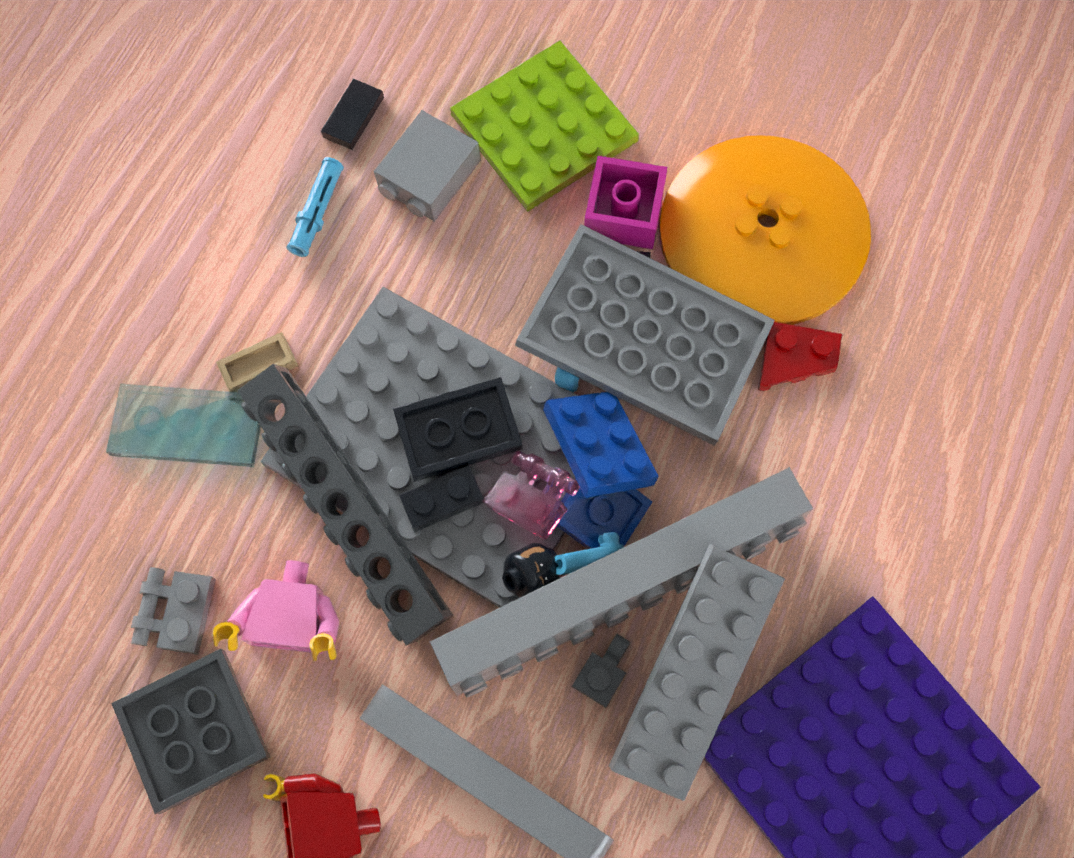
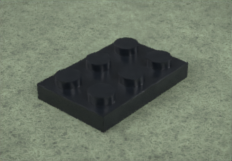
[393,377,523,482]

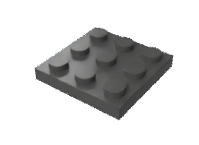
[111,649,270,814]

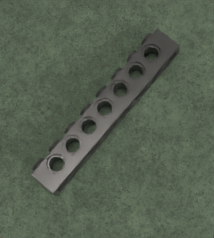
[237,364,453,645]

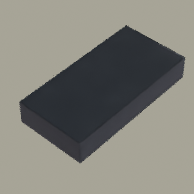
[321,78,384,150]

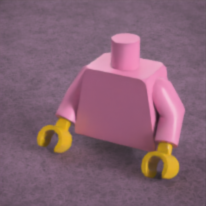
[213,560,339,661]

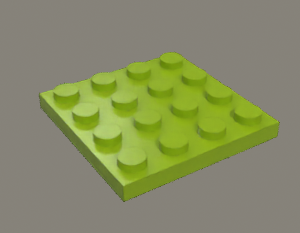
[450,40,639,212]

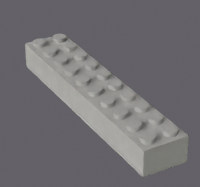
[430,467,813,697]

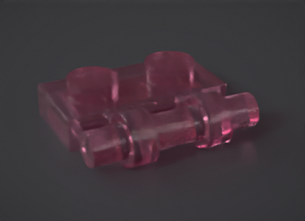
[483,451,580,541]

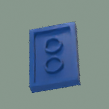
[543,392,659,498]

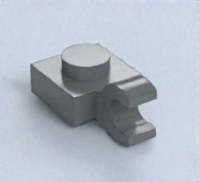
[572,634,630,708]

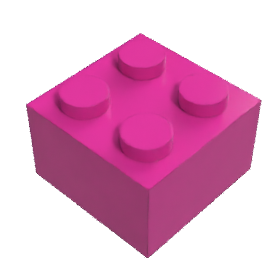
[584,156,668,249]

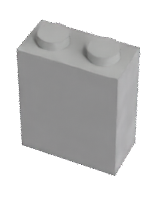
[374,110,481,222]

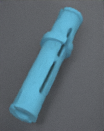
[286,157,344,257]

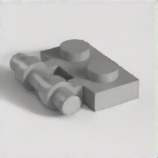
[131,567,216,655]

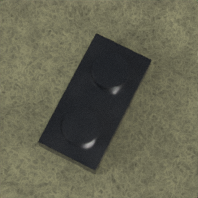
[399,465,485,532]

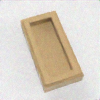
[216,332,298,396]

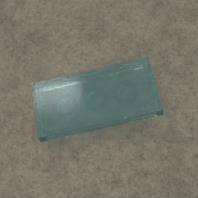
[106,384,261,467]

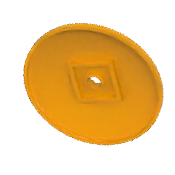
[660,135,871,325]

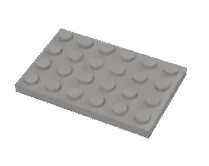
[515,224,775,446]

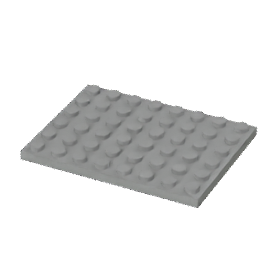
[261,287,578,608]

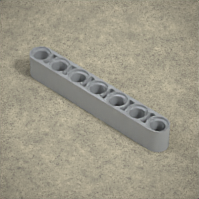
[360,684,614,858]

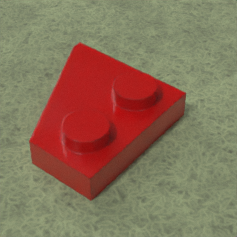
[758,322,842,391]

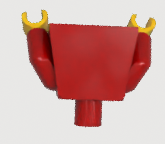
[263,773,381,858]

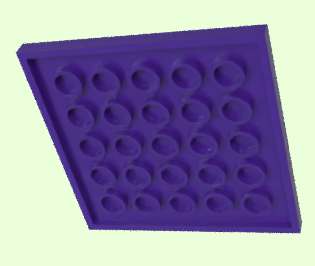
[704,596,1041,858]

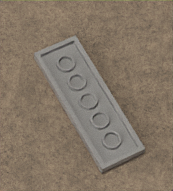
[609,544,785,801]

